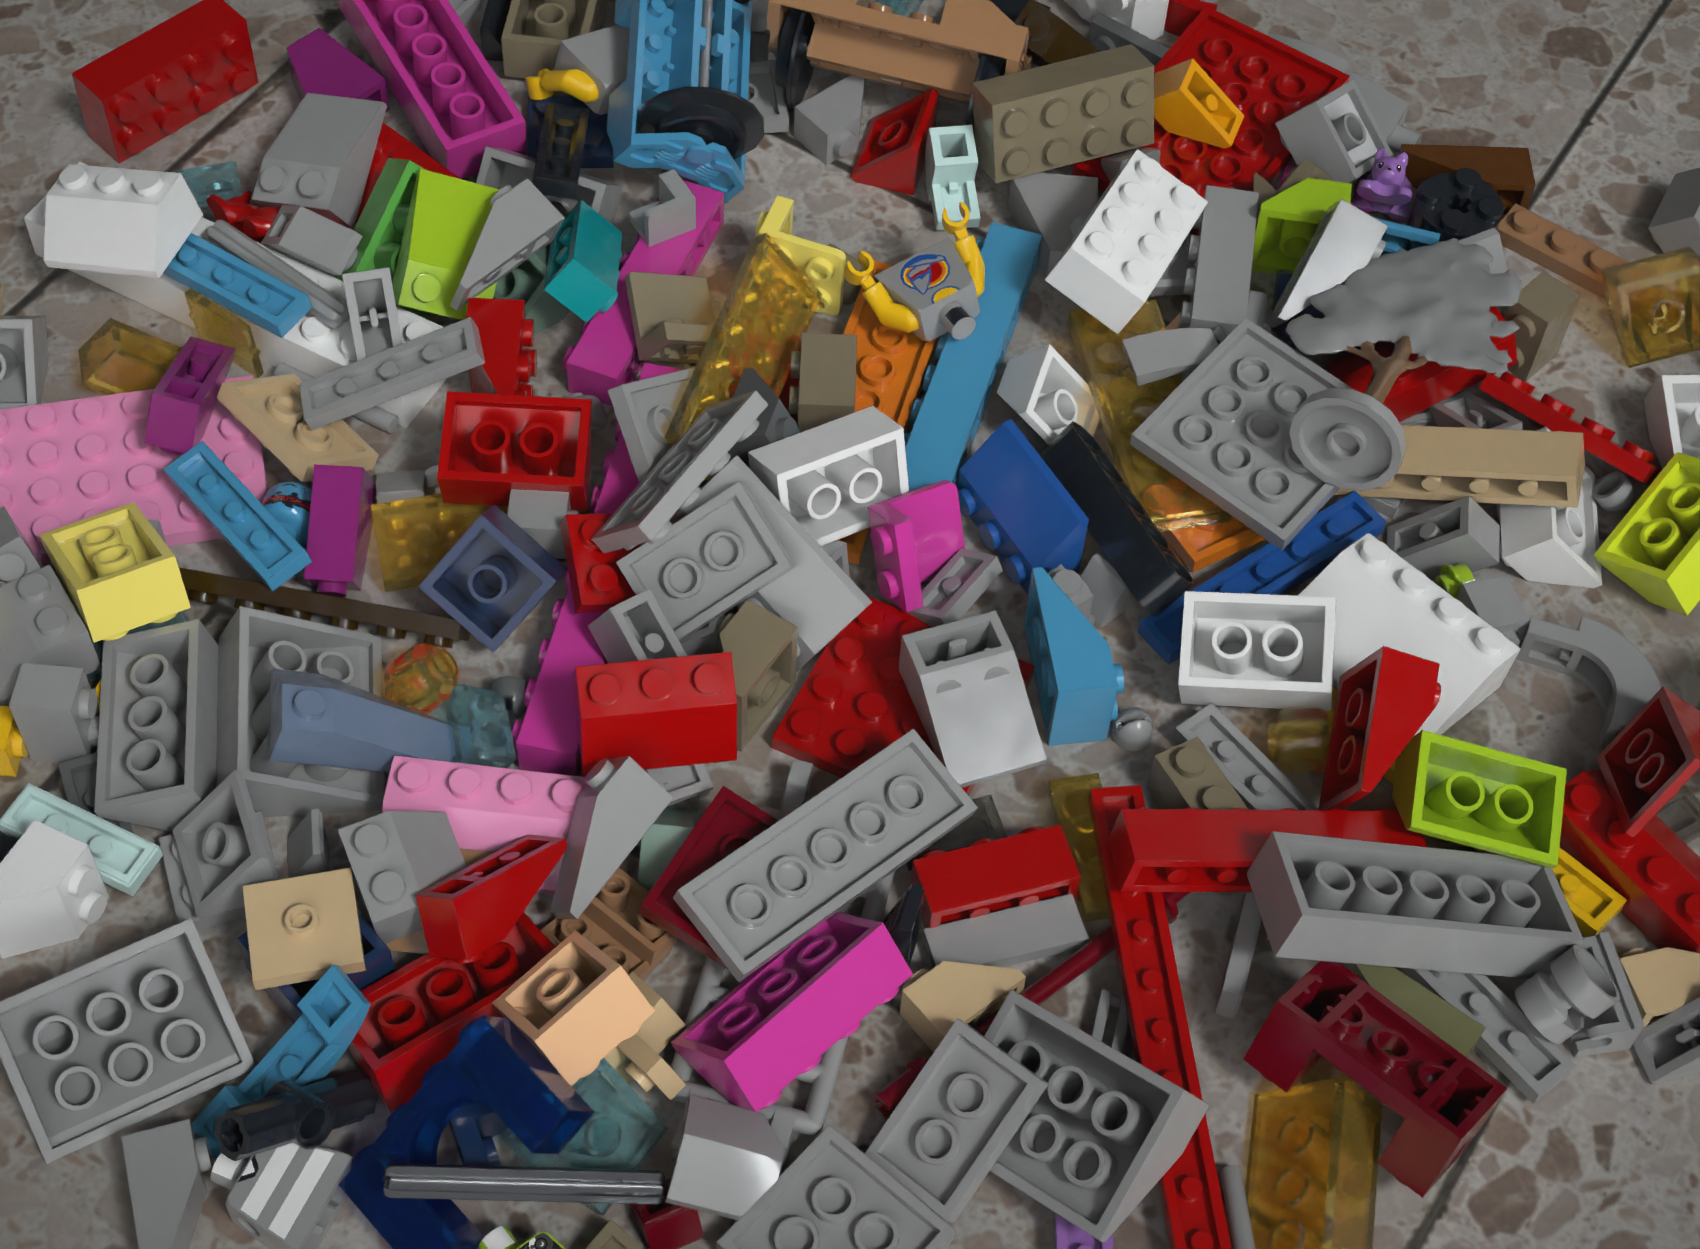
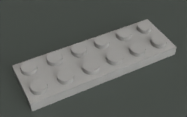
[673,729,978,982]

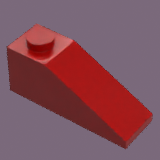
[415,835,567,964]

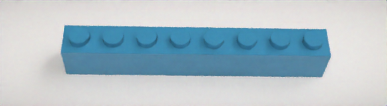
[904,222,1043,492]

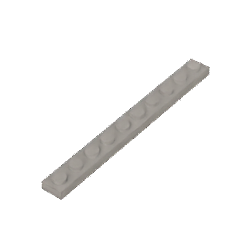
[1173,703,1576,1104]

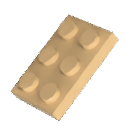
[217,373,379,482]

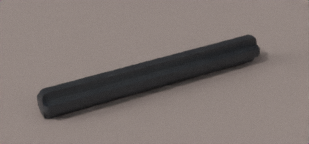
[382,1163,666,1205]

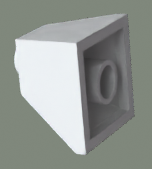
[997,344,1105,444]

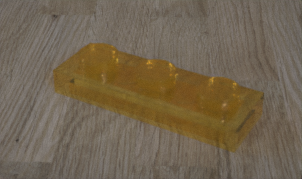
[1047,773,1110,923]

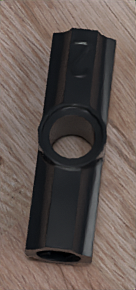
[214,1070,377,1161]

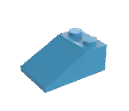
[1023,567,1124,746]

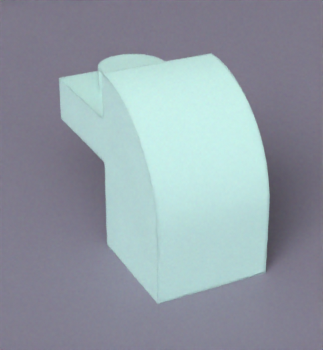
[925,125,981,230]

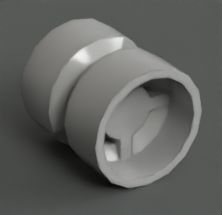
[1515,944,1620,1045]

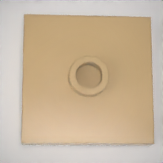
[242,867,366,990]

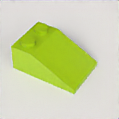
[392,168,500,320]

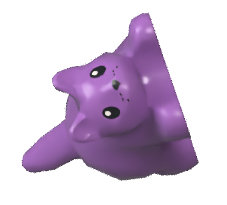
[1351,148,1413,223]

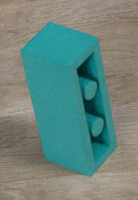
[544,200,622,323]

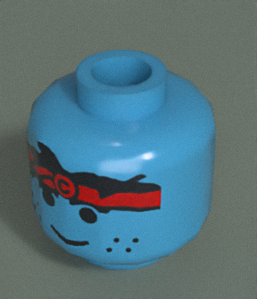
[261,481,312,549]

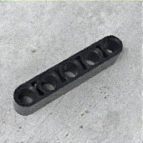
[1039,421,1194,617]

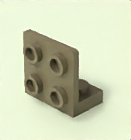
[625,271,745,364]

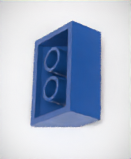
[957,419,1089,595]

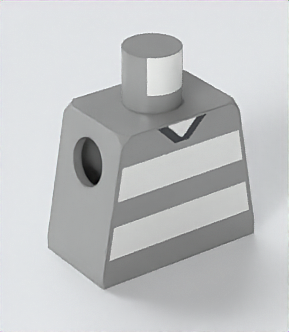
[210,1143,358,1249]

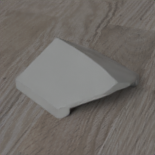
[665,1095,784,1221]

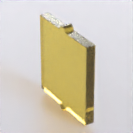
[184,288,264,378]

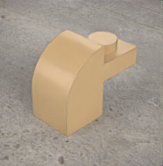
[600,971,686,1100]

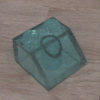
[500,1058,668,1215]

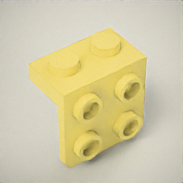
[754,195,846,316]

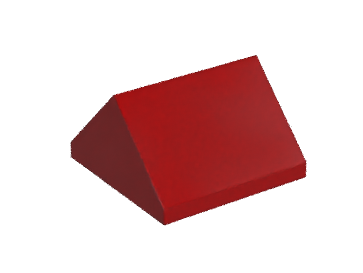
[850,88,939,195]

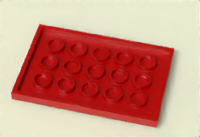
[1072,6,1350,235]

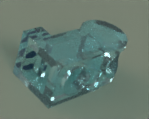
[446,684,517,768]

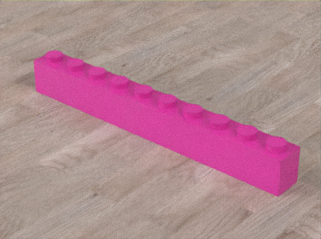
[510,362,683,776]

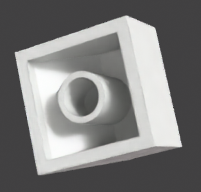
[0,819,109,959]

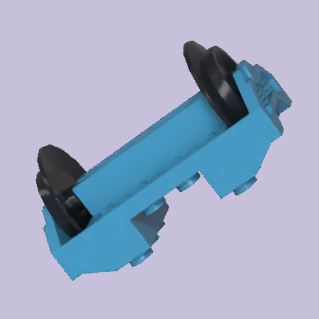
[607,0,764,204]

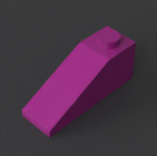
[144,336,236,455]

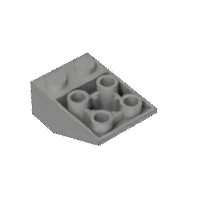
[899,610,1047,787]

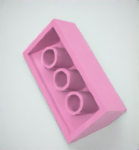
[382,756,588,896]

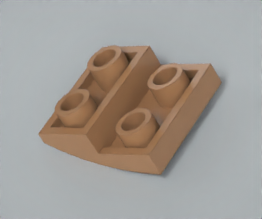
[541,867,680,980]

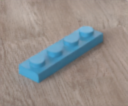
[163,233,312,338]
[164,441,312,592]

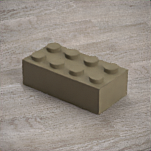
[501,0,608,78]
[972,44,1154,184]

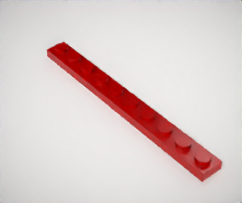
[1088,785,1232,1249]

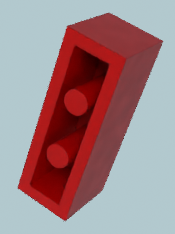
[910,824,1081,929]

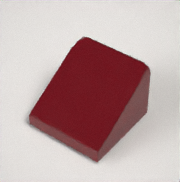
[629,1178,703,1249]

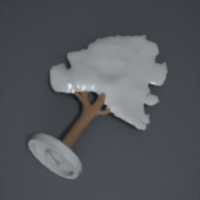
[1286,238,1522,491]

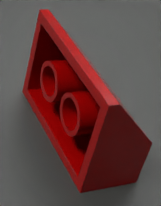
[437,391,592,511]
[572,652,737,777]

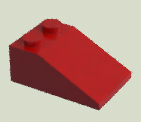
[1318,646,1441,810]
[1596,686,1700,838]

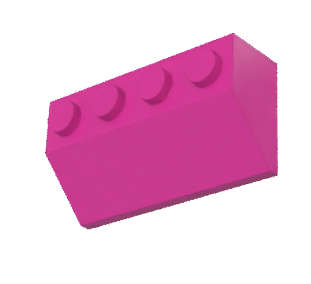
[671,912,913,1112]

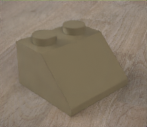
[717,599,798,752]

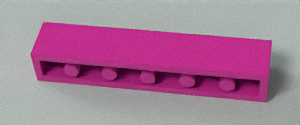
[563,180,724,407]

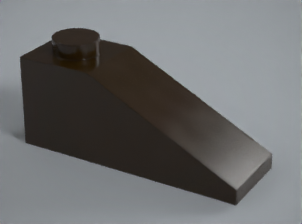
[1014,0,1101,67]

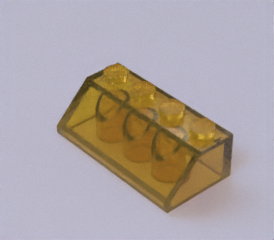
[1245,1075,1383,1249]

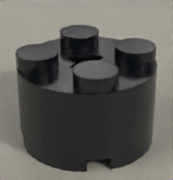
[1407,168,1504,242]

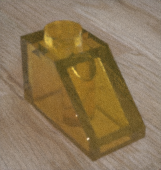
[78,318,182,395]

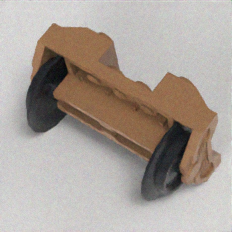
[766,0,1034,139]

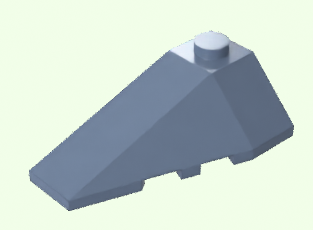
[269,669,474,772]

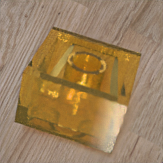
[1602,247,1700,368]

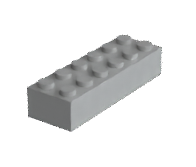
[1246,831,1584,979]

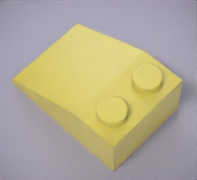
[39,502,191,643]

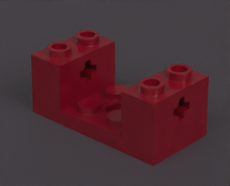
[1243,961,1507,1198]

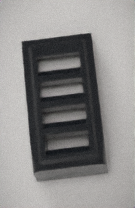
[882,883,925,966]

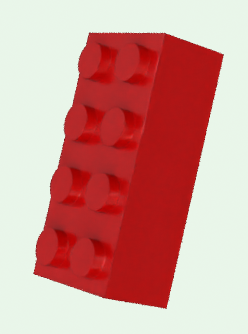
[72,0,259,164]

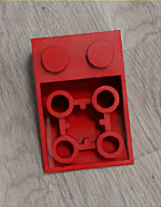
[466,298,537,396]

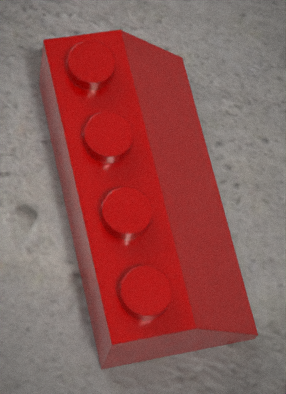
[1323,306,1518,423]
[1560,770,1700,953]
[348,912,555,1115]

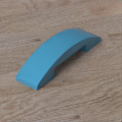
[191,965,371,1160]

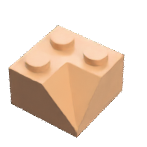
[492,930,655,1087]

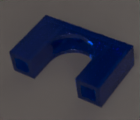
[338,1015,595,1249]

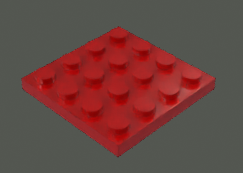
[771,595,1035,796]

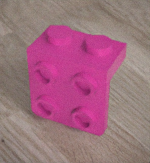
[867,480,965,612]

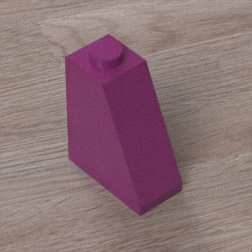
[286,28,390,113]
[304,464,377,597]

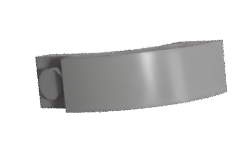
[1516,616,1661,750]

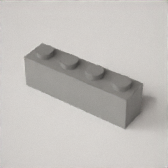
[1179,185,1259,335]

